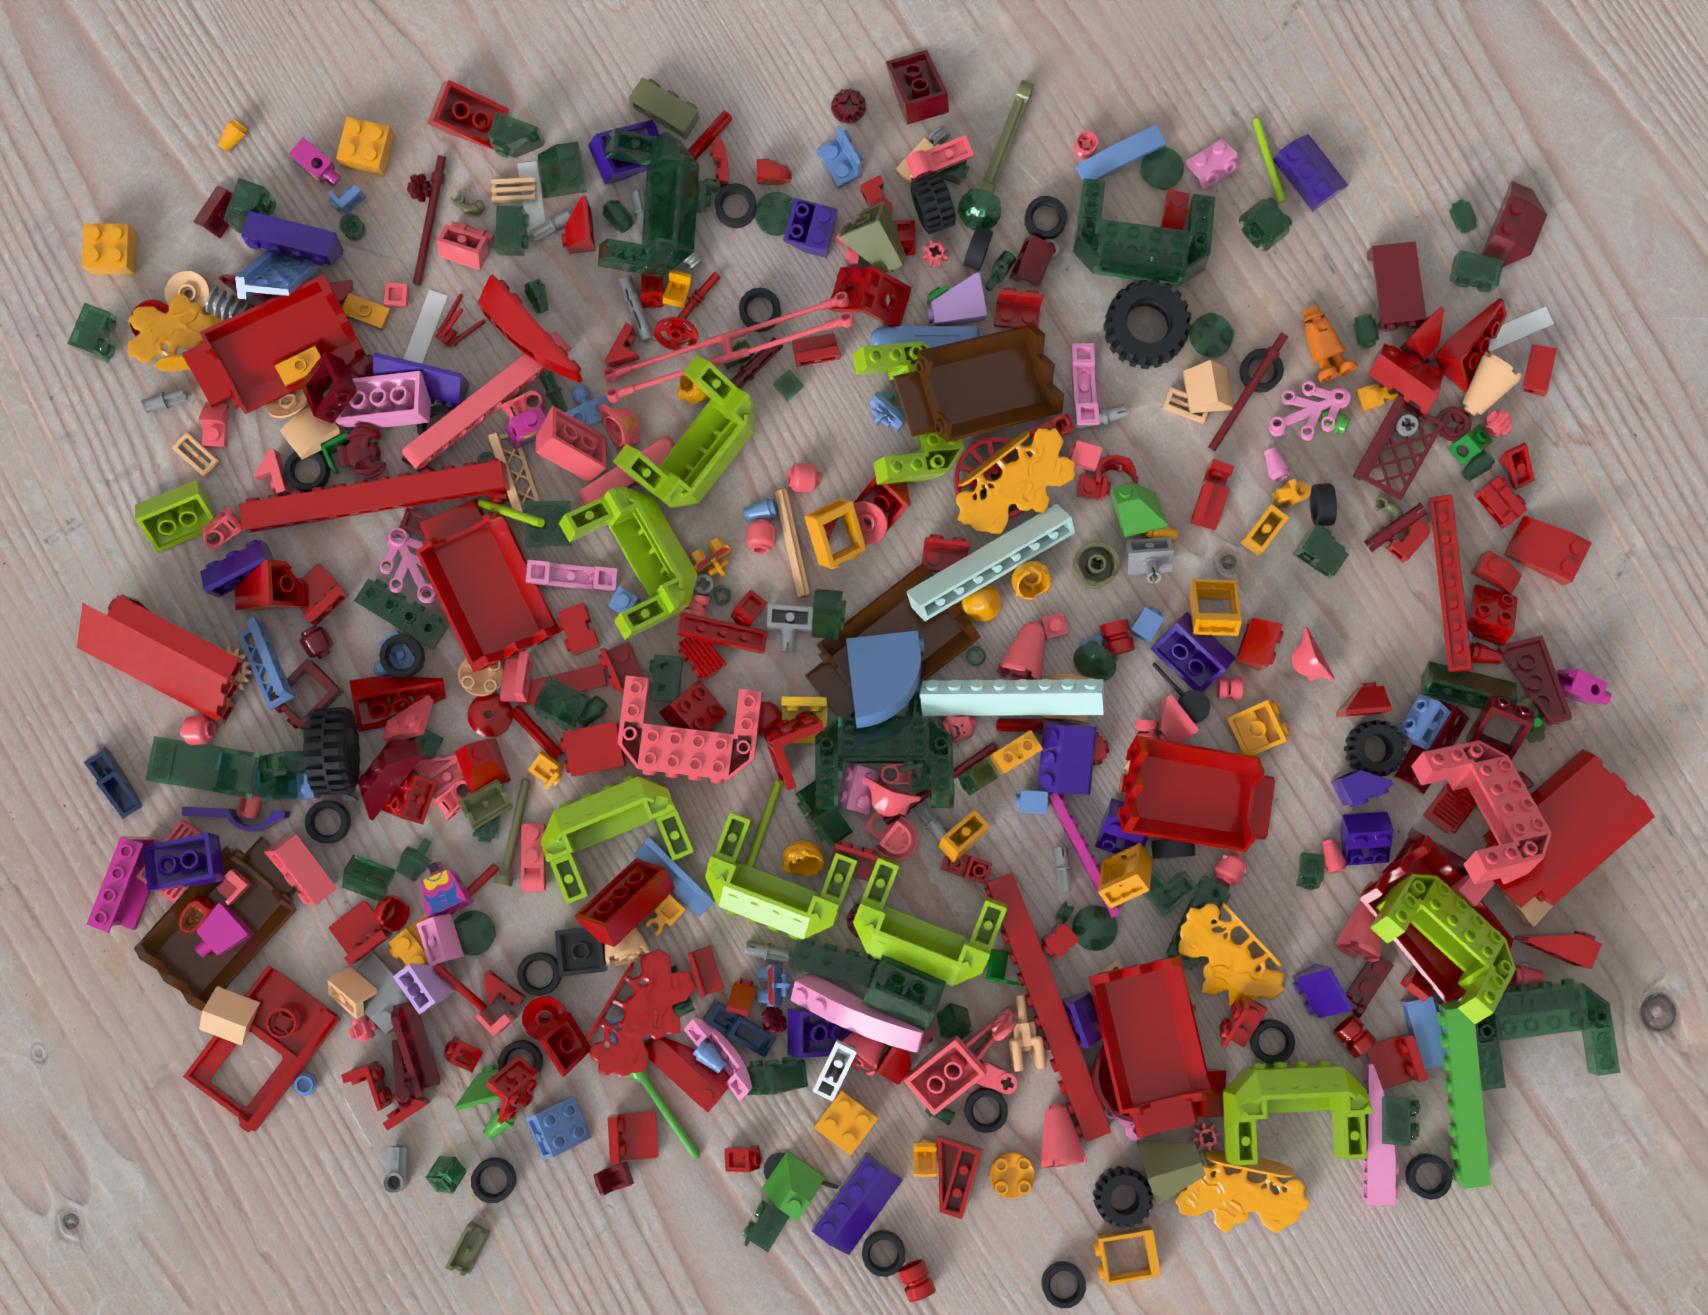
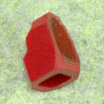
[757,158,792,185]
[179,895,216,933]

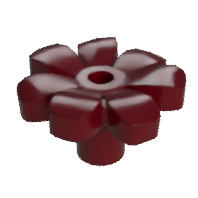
[407,174,431,202]
[761,1007,787,1034]

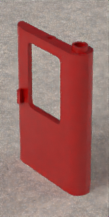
[183,965,341,1132]

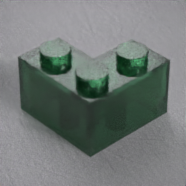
[67,303,117,363]
[1293,526,1349,579]
[811,589,847,640]
[258,751,306,801]
[795,779,853,847]
[1143,867,1200,917]
[746,1056,808,1095]

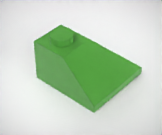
[1111,482,1168,537]
[455,1065,501,1111]
[762,1150,825,1221]

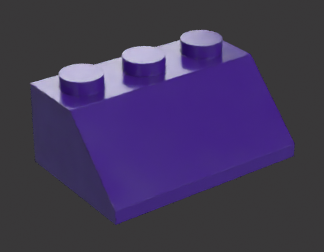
[1274,134,1348,212]
[200,540,275,598]
[1151,612,1236,692]
[1037,720,1097,795]

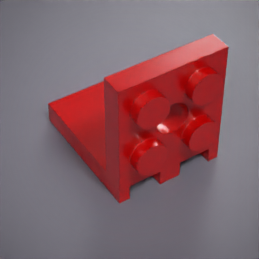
[829,267,912,328]
[762,711,825,791]

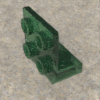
[534,675,589,731]
[1382,1094,1420,1146]
[742,1198,790,1252]

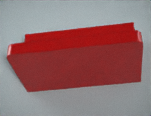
[792,333,840,367]
[1190,480,1229,530]
[687,945,724,997]

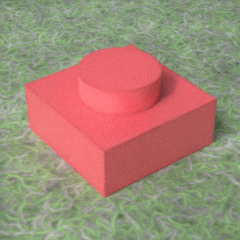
[384,283,409,308]
[1041,612,1069,640]

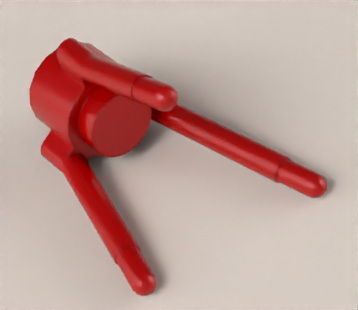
[435,294,485,347]

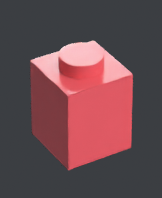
[1067,440,1102,473]

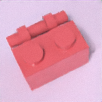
[437,222,495,270]

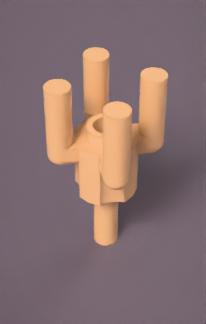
[1009,995,1046,1072]

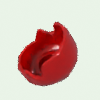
[758,701,782,736]
[374,895,410,932]

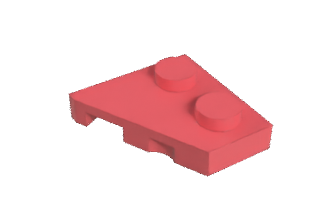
[382,695,434,743]
[414,755,464,799]

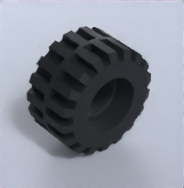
[911,172,956,235]
[1344,720,1407,777]
[1093,1166,1154,1229]

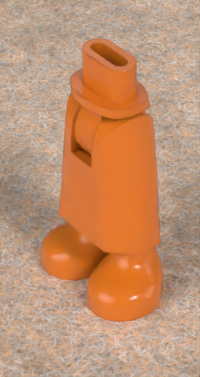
[1302,304,1359,383]

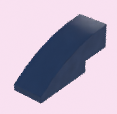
[83,746,143,819]
[703,999,777,1058]

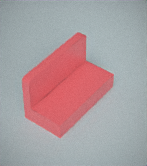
[500,652,533,702]
[475,1010,517,1037]

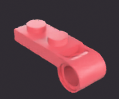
[905,135,974,180]
[521,823,547,892]

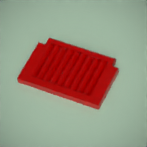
[1423,782,1477,834]

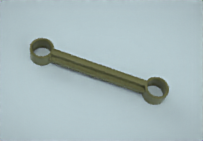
[976,80,1034,205]

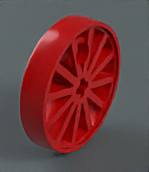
[953,437,1032,520]

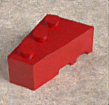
[1368,343,1444,415]
[937,1135,984,1219]

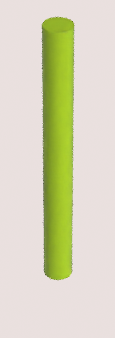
[1252,118,1287,203]
[478,498,545,528]
[746,780,783,867]

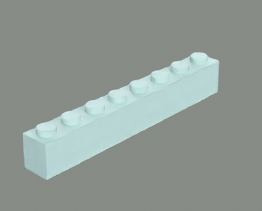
[906,504,1075,621]
[920,678,1105,716]

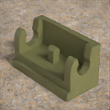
[458,779,513,830]
[445,1221,491,1276]

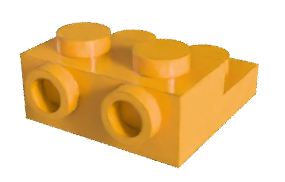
[1227,698,1291,756]
[388,913,429,968]

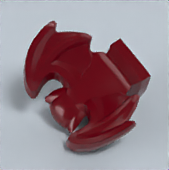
[337,423,387,479]

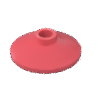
[853,501,887,544]

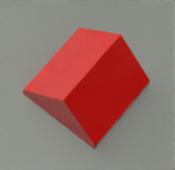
[539,1012,591,1077]
[1194,1069,1226,1118]

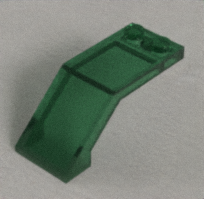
[145,736,261,799]

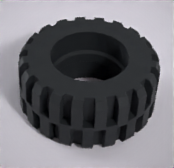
[1104,279,1192,369]
[303,707,360,795]

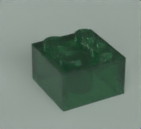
[525,501,572,547]

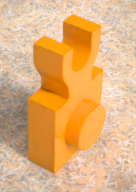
[1355,383,1398,412]
[645,894,687,936]

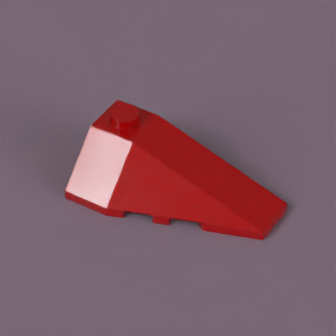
[645,1037,731,1113]

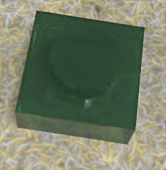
[773,369,804,402]

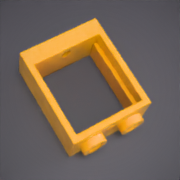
[804,498,866,569]
[1189,579,1242,636]
[989,730,1043,776]
[1098,842,1153,908]
[1093,1226,1161,1286]

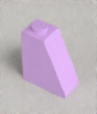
[926,272,987,326]
[393,963,457,1014]

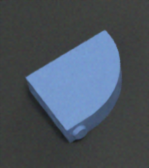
[846,630,925,728]

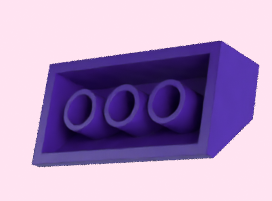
[241,211,344,265]
[373,352,470,410]
[812,1152,903,1255]

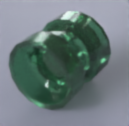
[339,213,366,241]

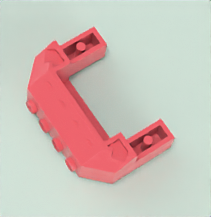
[617,675,763,784]
[1411,740,1552,884]

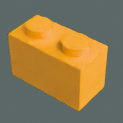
[1240,504,1290,556]
[938,809,990,863]

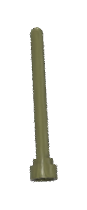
[494,778,530,886]

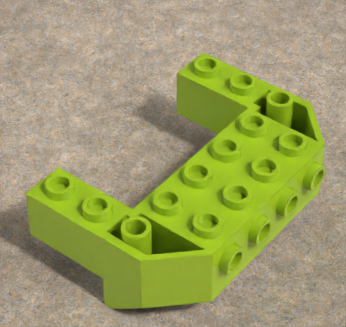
[852,341,964,485]
[613,355,754,508]
[559,486,698,640]
[541,775,696,905]
[705,812,860,940]
[853,855,1008,986]
[1370,874,1516,1024]
[1223,1060,1373,1165]

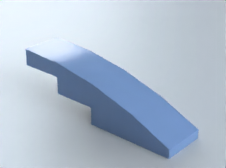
[1075,124,1167,186]

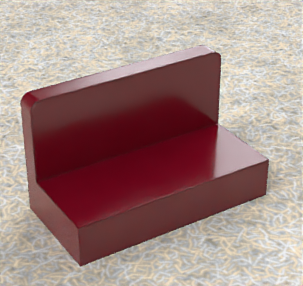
[193,186,244,239]
[1009,235,1055,286]

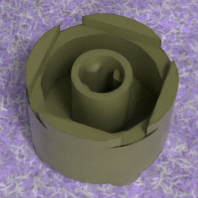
[1072,541,1120,589]

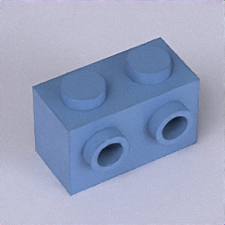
[1397,694,1451,750]

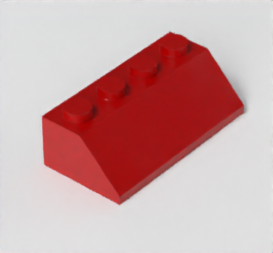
[574,858,675,947]

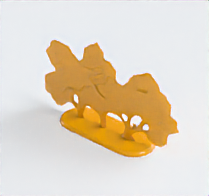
[128,293,244,372]
[956,428,1075,534]
[1179,902,1284,1006]
[1174,1149,1311,1233]

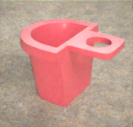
[865,811,919,862]

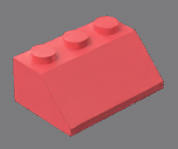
[536,406,606,483]

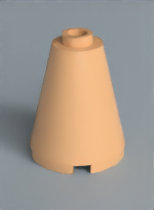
[1462,352,1523,416]
[603,927,650,967]

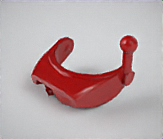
[1095,455,1138,484]

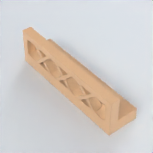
[488,431,544,522]

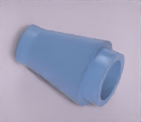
[744,498,778,521]
[693,1040,727,1074]

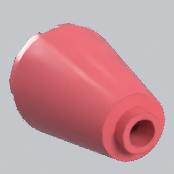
[997,622,1045,680]
[1335,900,1382,962]
[842,1009,892,1075]
[1041,1103,1087,1168]

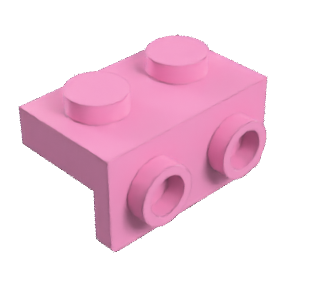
[1186,138,1239,190]
[835,763,880,815]

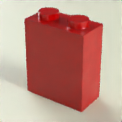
[560,721,626,777]

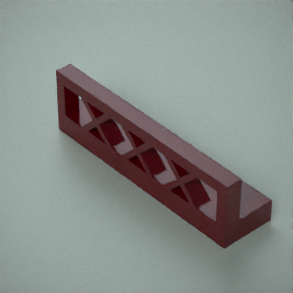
[1395,700,1470,794]
[391,1002,441,1098]

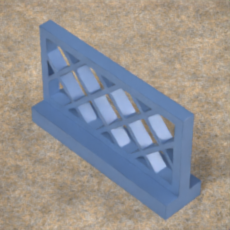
[235,250,323,299]

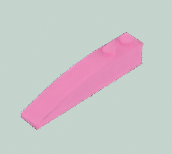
[790,972,924,1053]
[1362,1062,1399,1205]

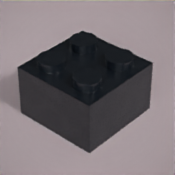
[555,927,608,977]

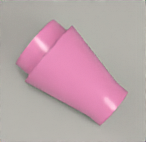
[1264,448,1290,482]

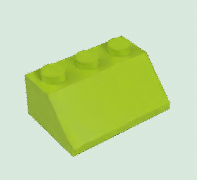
[135,480,216,553]

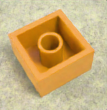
[336,117,395,176]
[82,223,137,274]
[814,1088,878,1156]

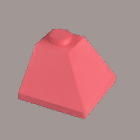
[1157,694,1199,743]

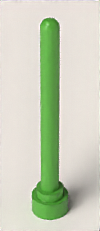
[629,1068,700,1159]

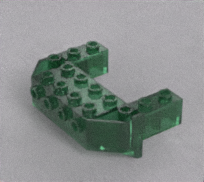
[598,128,699,277]
[1073,178,1215,286]
[815,715,955,809]
[1475,978,1620,1090]

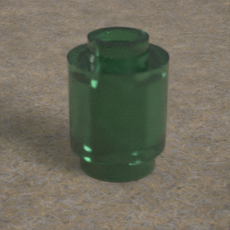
[1449,199,1478,234]
[602,200,634,233]
[1353,314,1380,349]

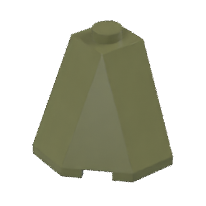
[840,201,906,272]
[1137,1140,1207,1204]

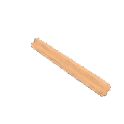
[775,489,810,597]

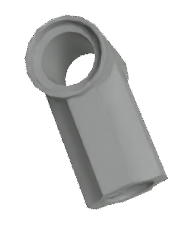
[383,1146,409,1194]

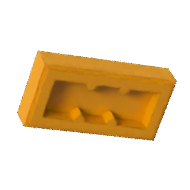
[343,293,391,330]
[275,346,321,386]

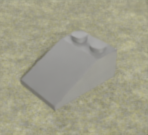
[356,952,410,1034]

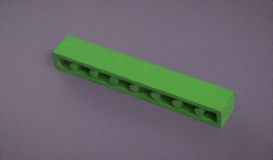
[1437,1001,1491,1189]

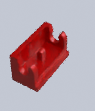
[1522,344,1557,397]

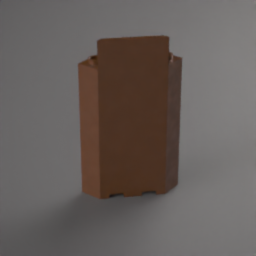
[893,324,1065,442]
[805,563,981,725]
[134,836,297,1011]

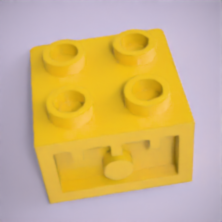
[781,696,828,744]

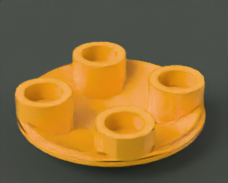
[989,1152,1035,1198]

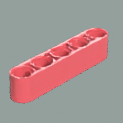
[577,436,675,505]

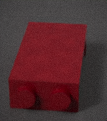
[1366,241,1426,331]

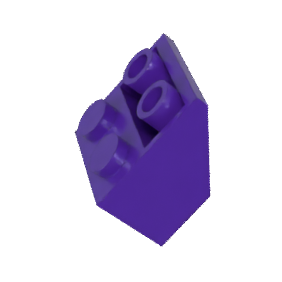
[783,198,838,258]
[1330,770,1394,808]
[1095,798,1149,857]
[1340,811,1394,866]

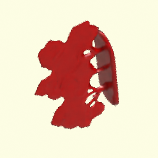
[586,948,695,1077]

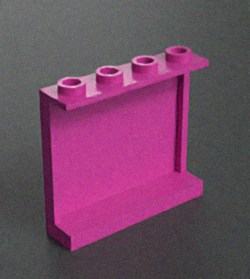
[86,836,161,933]

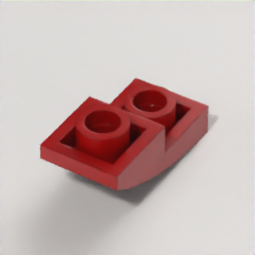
[710,136,729,187]
[940,854,993,885]

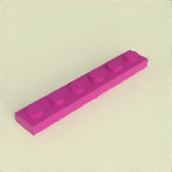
[1048,793,1121,918]

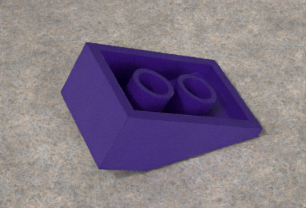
[588,119,670,185]
[143,832,225,892]
[1292,964,1353,1018]
[1062,991,1102,1049]
[787,1008,853,1058]

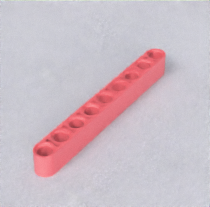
[402,331,571,470]

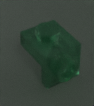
[405,729,444,758]

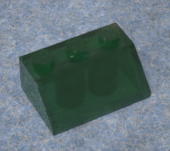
[862,954,946,1031]

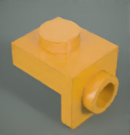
[663,270,692,308]
[528,751,564,790]
[913,1140,937,1177]

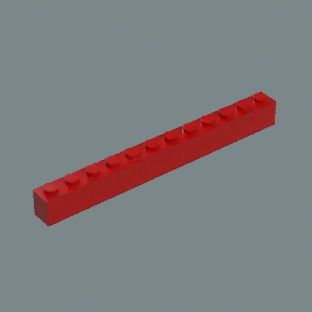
[239,458,510,533]
[984,873,1111,1142]

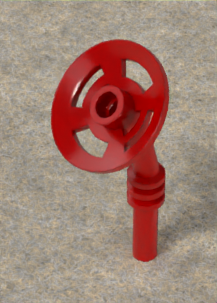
[654,272,721,350]

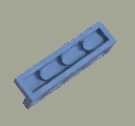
[238,616,294,710]
[635,837,715,917]

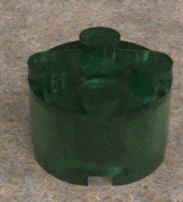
[1239,197,1292,251]

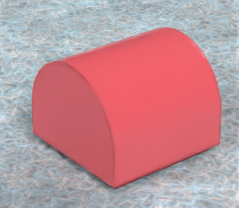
[236,793,263,819]

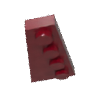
[1497,635,1572,725]

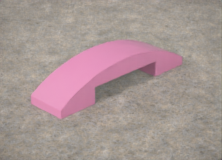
[1071,343,1100,425]
[526,560,618,591]
[684,1017,752,1101]

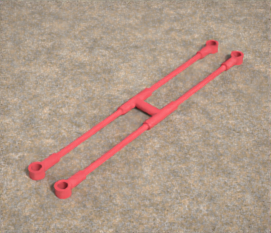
[603,292,855,403]

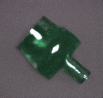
[984,251,1016,291]
[396,838,432,882]

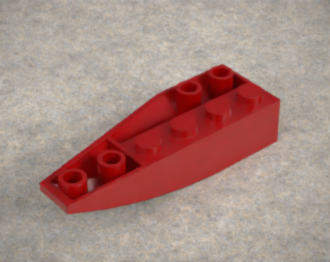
[478,274,583,383]

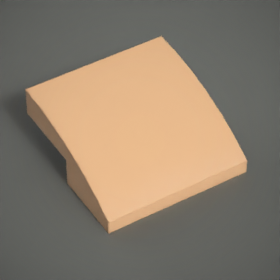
[280,406,340,459]

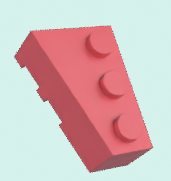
[263,834,337,906]

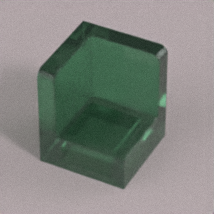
[936,1003,973,1040]
[425,1156,467,1194]

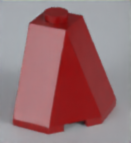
[235,560,306,611]

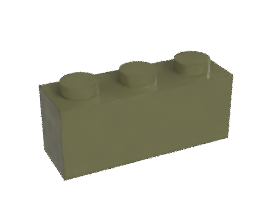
[628,77,700,139]

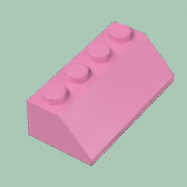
[336,371,431,431]

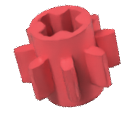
[922,240,948,268]
[1484,410,1513,437]
[348,1015,378,1043]
[1191,1122,1221,1151]

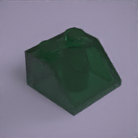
[488,112,545,158]
[537,141,587,198]
[223,178,276,233]

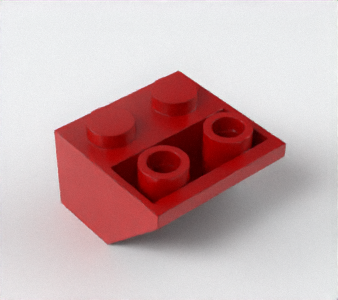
[1234,618,1284,671]

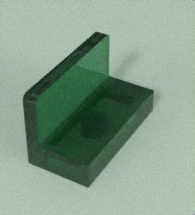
[342,854,396,901]

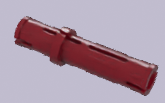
[730,337,783,389]
[1364,502,1429,553]

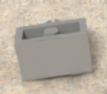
[1125,537,1174,584]
[767,604,814,653]

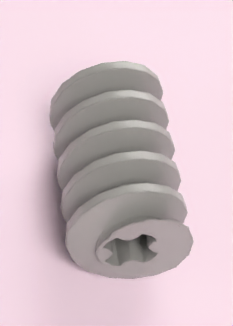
[205,286,251,321]

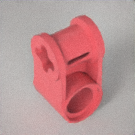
[501,391,546,420]
[201,507,242,549]
[879,762,923,786]
[433,780,470,820]
[976,1059,1018,1094]

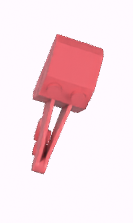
[904,1006,1016,1115]

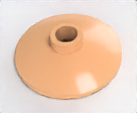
[165,271,210,309]
[266,388,308,418]

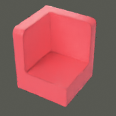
[217,869,252,905]

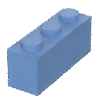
[1401,996,1444,1070]

